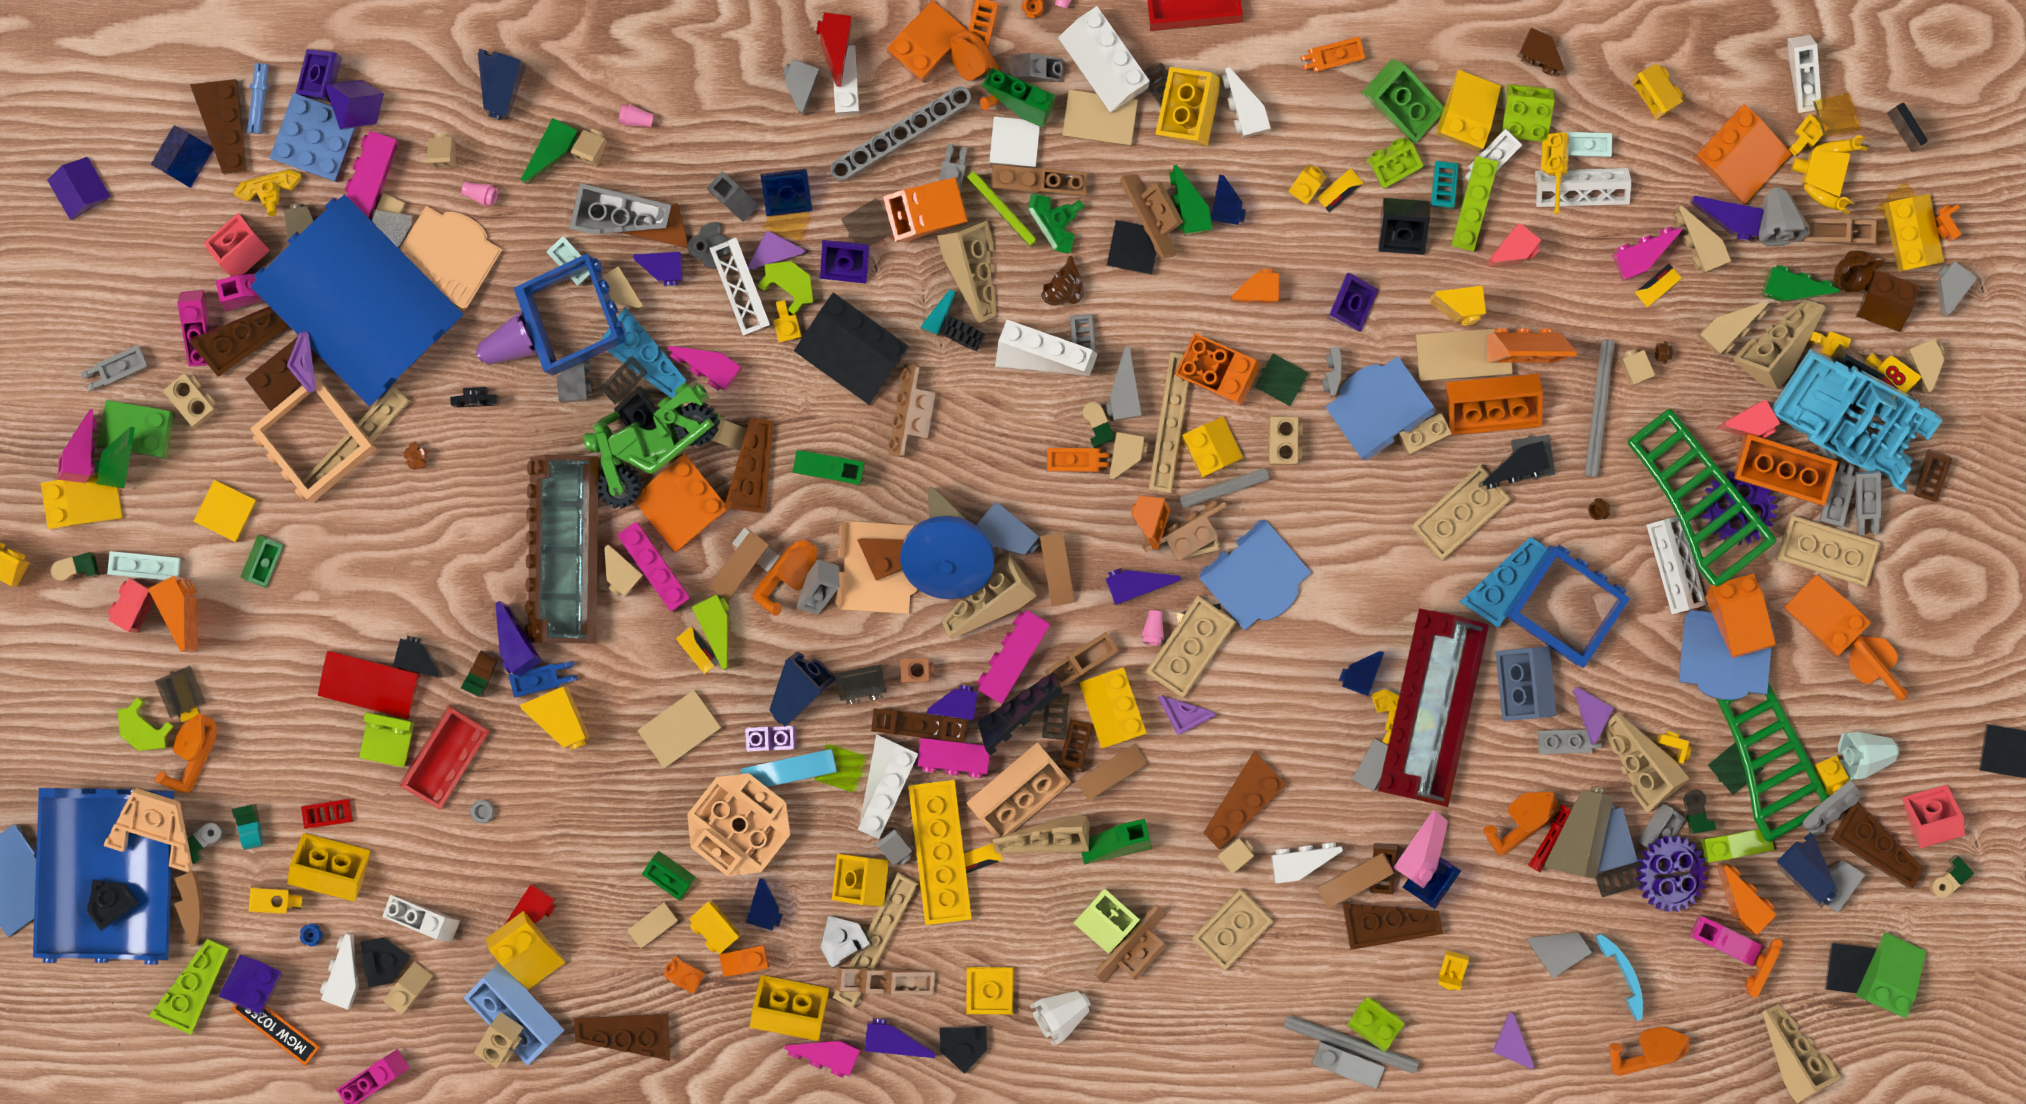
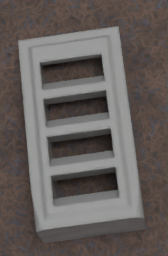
[1070,314,1097,364]

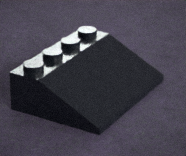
[794,292,910,405]

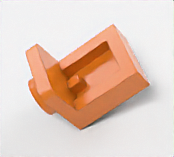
[1935,203,1962,242]
[663,956,705,994]

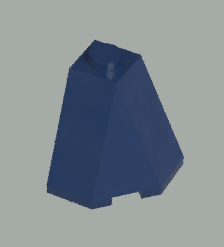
[478,49,526,121]
[769,651,837,727]
[1777,832,1838,908]

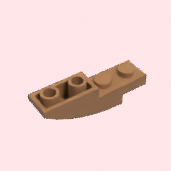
[991,164,1087,196]

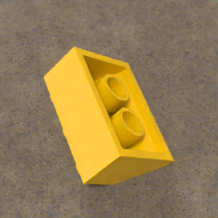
[1155,67,1222,147]
[1883,194,1944,272]
[1429,286,1486,326]
[1079,667,1146,748]
[287,833,371,902]
[750,975,830,1041]

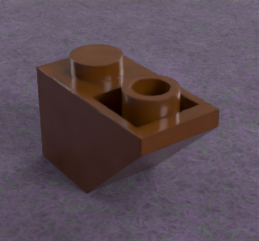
[1517,28,1564,76]

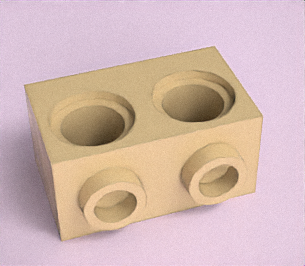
[163,373,218,428]
[1397,413,1452,456]
[1268,417,1302,465]
[474,1012,524,1069]

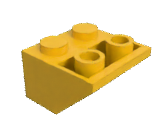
[0,541,30,587]

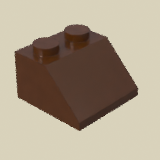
[1856,270,1921,332]

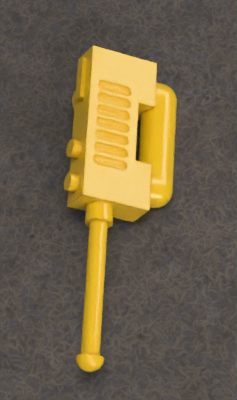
[1541,132,1569,215]

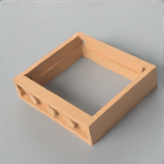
[250,375,377,503]

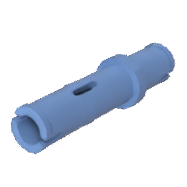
[247,63,269,134]

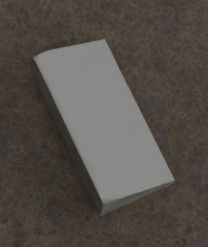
[1352,739,1388,791]
[1638,803,1686,850]

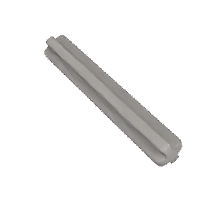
[1180,468,1269,508]

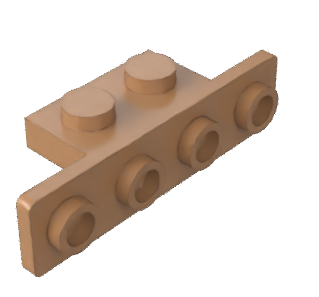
[1120,174,1183,258]
[888,364,936,457]
[1142,499,1227,561]
[1094,905,1167,983]

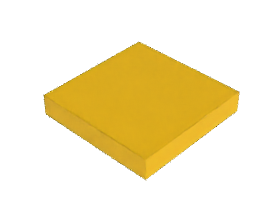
[193,480,257,542]
[966,967,1013,1015]

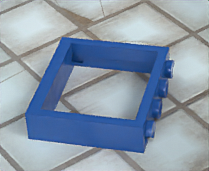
[514,254,626,376]
[1503,545,1630,668]

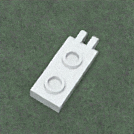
[1465,128,1522,180]

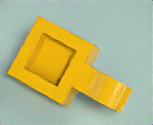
[1788,114,1828,156]
[773,300,802,343]
[1808,331,1851,357]

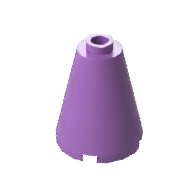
[476,311,538,365]

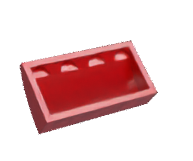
[1147,0,1243,31]
[318,650,420,719]
[399,705,489,810]

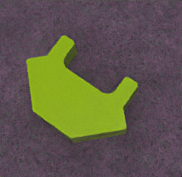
[758,261,814,315]
[117,698,175,751]

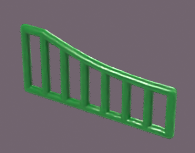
[1628,409,1777,587]
[1715,682,1829,842]

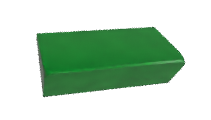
[241,535,284,588]
[642,851,696,901]

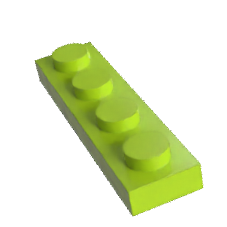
[1451,156,1499,252]

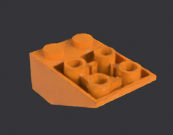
[883,177,968,243]
[1175,333,1261,407]
[1717,863,1776,935]

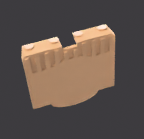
[400,206,502,311]
[835,521,918,614]

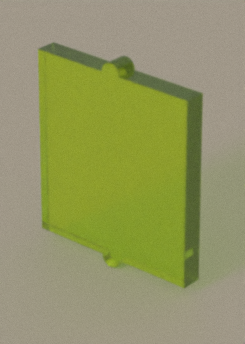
[815,743,865,793]

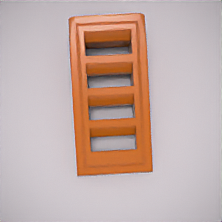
[966,0,999,48]

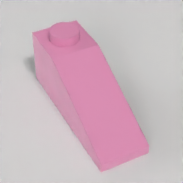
[1393,810,1448,889]

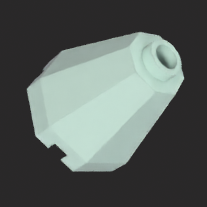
[1838,732,1899,780]

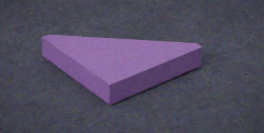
[748,230,805,271]
[287,331,316,393]
[1573,686,1614,745]
[1158,696,1216,735]
[1492,1012,1534,1069]

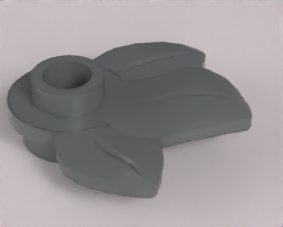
[688,222,730,269]

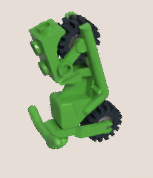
[583,380,721,509]

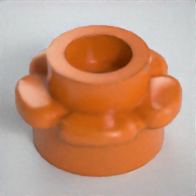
[1021,0,1044,18]

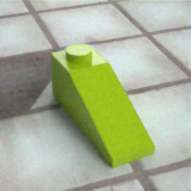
[692,595,730,670]
[1701,827,1774,863]

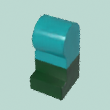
[232,804,263,850]

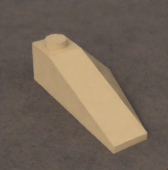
[942,552,1037,639]
[993,814,1090,853]
[1762,1004,1842,1103]

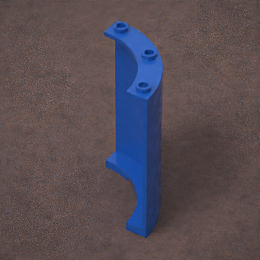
[250,194,464,407]
[33,788,174,965]

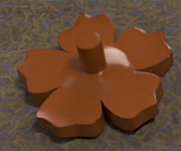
[404,441,428,470]

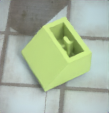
[1073,888,1140,954]

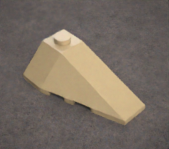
[937,221,996,323]
[1734,299,1825,390]
[1603,713,1689,813]

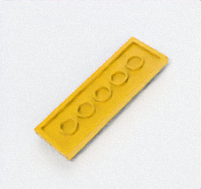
[908,780,972,925]

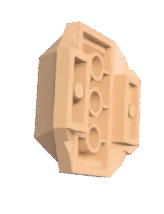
[687,773,791,876]

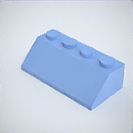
[464,963,564,1066]

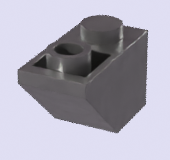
[1010,53,1063,82]
[707,171,758,222]
[557,359,592,403]

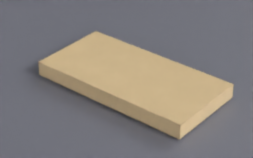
[1415,328,1513,381]
[1410,465,1511,561]
[1776,515,1880,587]
[1145,596,1236,699]

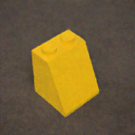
[520,686,590,750]

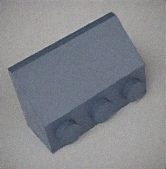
[1495,646,1557,721]

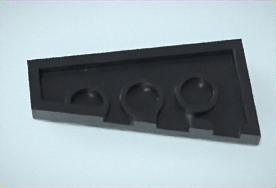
[978,672,1063,756]

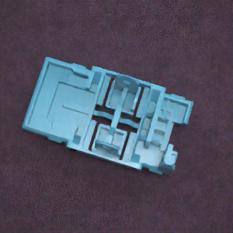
[1771,348,1943,493]

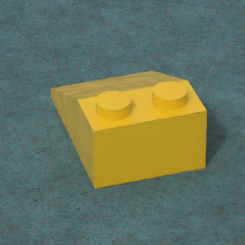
[1435,69,1501,151]
[40,475,123,530]
[486,911,566,990]

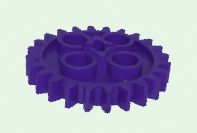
[1701,471,1778,546]
[1635,836,1708,912]

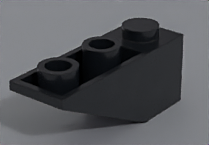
[1478,441,1550,490]

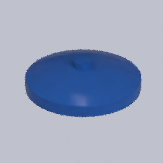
[900,516,994,599]

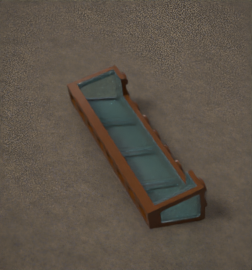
[525,455,598,644]

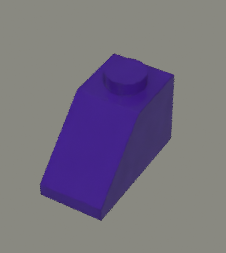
[633,252,683,287]
[927,685,978,720]

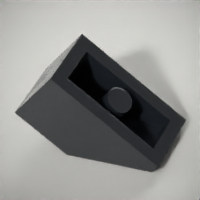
[393,635,442,678]

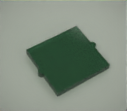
[1255,354,1308,407]
[1707,742,1764,795]

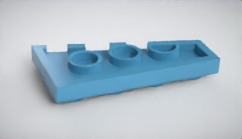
[600,307,687,398]
[1459,537,1547,628]

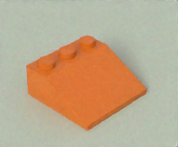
[1693,104,1792,205]
[1487,328,1577,363]
[635,453,730,553]
[148,576,198,653]

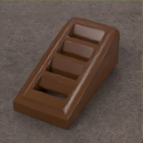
[1914,449,1952,502]
[1059,719,1093,773]
[1370,843,1397,895]

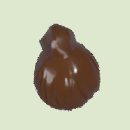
[1833,250,1885,293]
[1041,256,1084,306]

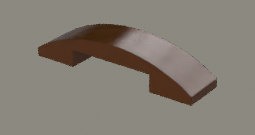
[871,708,967,743]

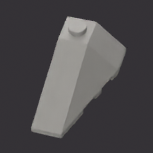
[569,183,671,234]

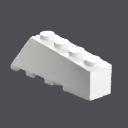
[995,320,1098,376]
[858,734,919,839]

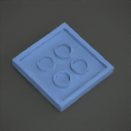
[270,93,356,182]

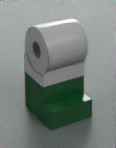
[187,823,224,864]

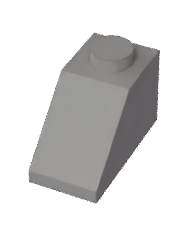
[783,59,820,115]
[1936,261,1977,317]
[797,559,840,615]
[876,829,912,866]

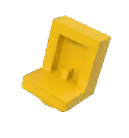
[1288,164,1327,205]
[1656,731,1691,764]
[1815,755,1849,797]
[1438,950,1469,991]

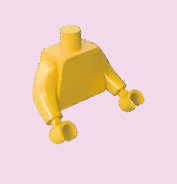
[1791,135,1868,214]

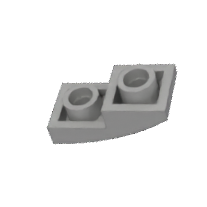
[1322,346,1341,397]

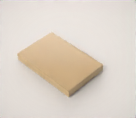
[1062,90,1138,146]
[637,690,722,769]
[1191,888,1274,971]

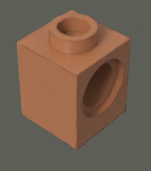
[900,658,934,683]

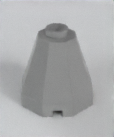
[1758,187,1810,247]

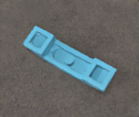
[741,749,837,787]
[1594,933,1643,1021]

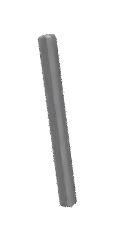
[1585,339,1615,477]
[1284,1015,1418,1074]

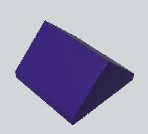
[295,49,342,103]
[325,80,384,130]
[47,157,111,220]
[820,240,870,284]
[1327,272,1379,332]

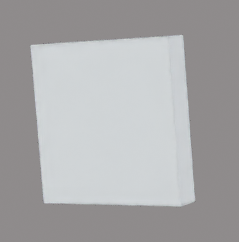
[989,117,1040,168]

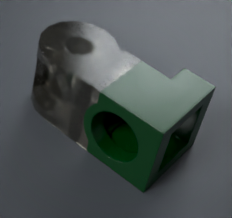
[1683,790,1716,834]

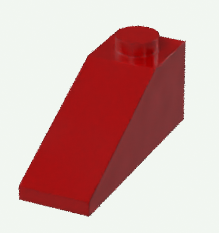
[816,12,851,87]
[504,884,556,925]

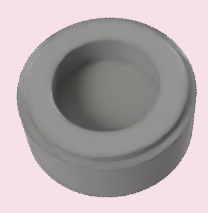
[470,800,495,823]

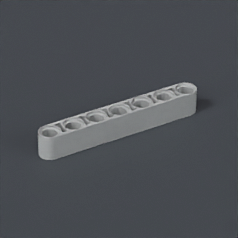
[831,86,971,182]

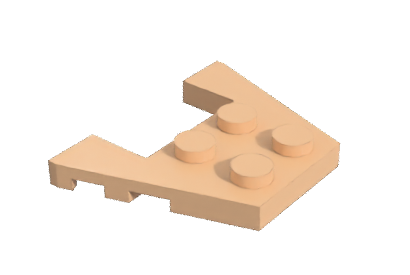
[104,788,192,872]

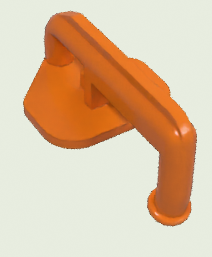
[951,30,1003,111]
[752,540,817,616]
[1849,636,1908,701]
[155,713,217,794]
[1483,792,1559,855]
[1609,1027,1690,1076]

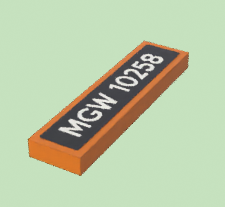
[231,1005,320,1066]

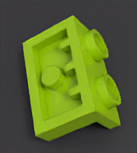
[1366,137,1424,189]
[1347,997,1405,1052]

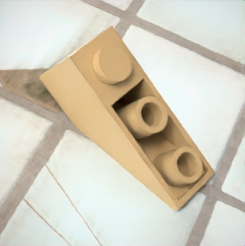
[1674,206,1731,274]
[1697,301,1769,356]

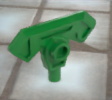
[1028,194,1085,254]

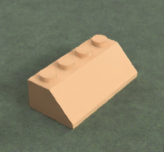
[966,742,1071,838]

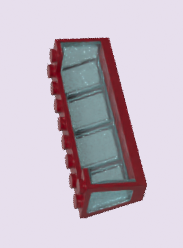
[1378,608,1489,807]

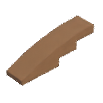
[836,967,935,995]

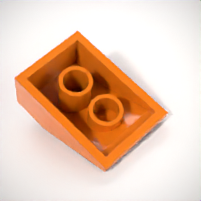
[887,0,968,83]
[1705,573,1776,658]
[1783,574,1871,657]

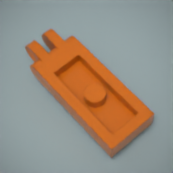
[1300,36,1366,73]
[1047,448,1110,472]
[1744,938,1783,998]

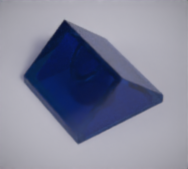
[150,125,214,188]
[760,168,813,217]
[1402,857,1461,909]

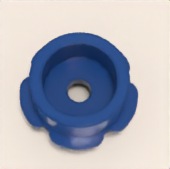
[300,923,323,947]

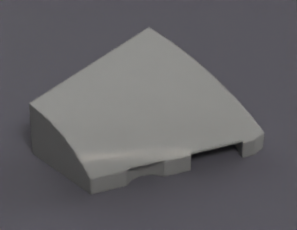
[1825,861,1865,913]
[1526,932,1592,978]

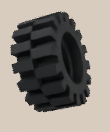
[939,316,985,352]

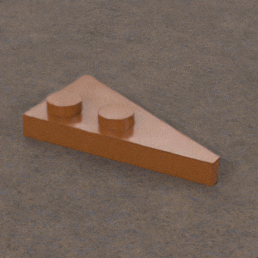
[616,203,688,248]
[857,538,904,581]

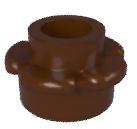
[1655,341,1673,364]
[1588,498,1610,520]

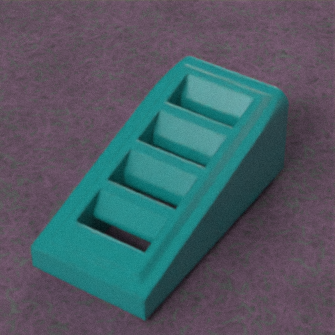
[1430,161,1458,210]
[920,289,956,336]

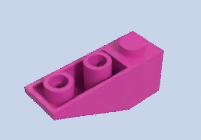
[1612,226,1682,281]
[215,274,264,311]
[177,290,209,367]
[668,346,742,391]
[57,409,96,483]
[1689,915,1762,967]
[784,1039,861,1078]
[336,1049,410,1104]

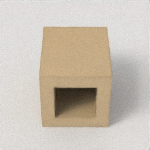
[1620,348,1655,386]
[1217,838,1254,874]

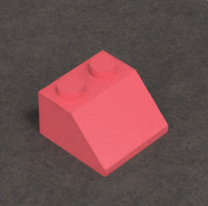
[203,213,270,277]
[1486,223,1541,267]
[1718,399,1780,438]
[108,578,154,633]
[1902,785,1965,848]

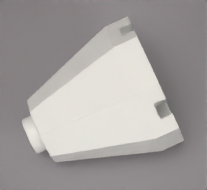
[1030,991,1090,1045]

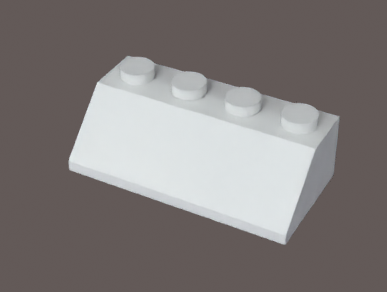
[1058,6,1150,113]

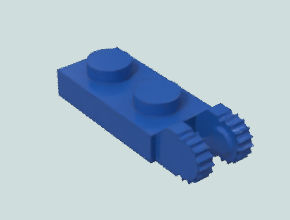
[509,661,578,698]

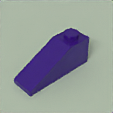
[1690,196,1763,242]
[1105,568,1181,605]
[495,601,542,676]
[865,1018,936,1058]

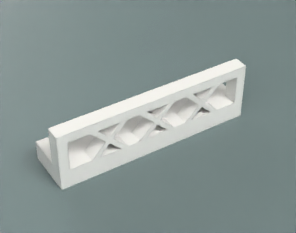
[1535,168,1631,207]
[709,238,770,335]
[1646,516,1707,614]

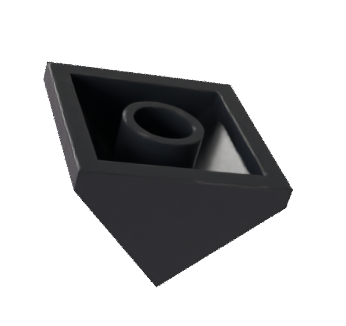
[614,386,658,430]

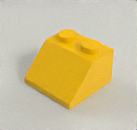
[1631,63,1683,120]
[1181,416,1243,478]
[832,854,889,907]
[689,900,742,954]

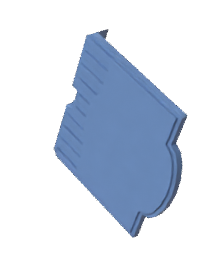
[1325,356,1435,461]
[1199,520,1311,631]
[1678,610,1773,700]
[0,824,37,937]

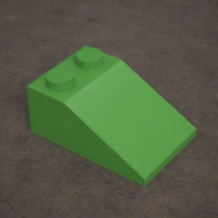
[1361,59,1444,144]
[97,400,175,459]
[1856,932,1926,1018]

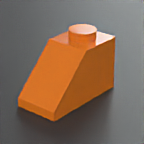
[1231,269,1279,303]
[1131,495,1170,550]
[719,944,770,977]

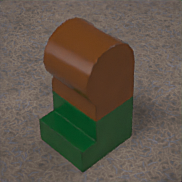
[461,650,498,697]

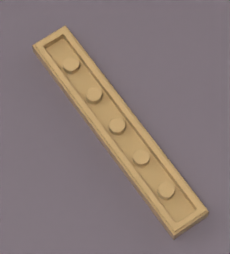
[1148,352,1189,494]
[303,386,411,503]
[832,873,918,1008]

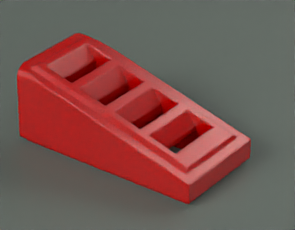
[301,799,353,829]

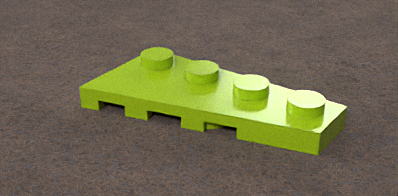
[149,939,230,1035]

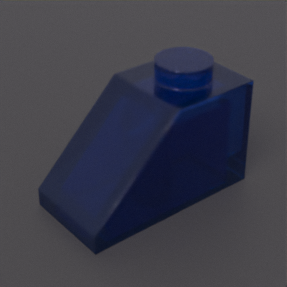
[1211,175,1246,228]
[1338,651,1384,697]
[746,877,783,931]

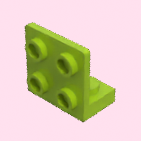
[1502,84,1555,142]
[359,712,415,767]

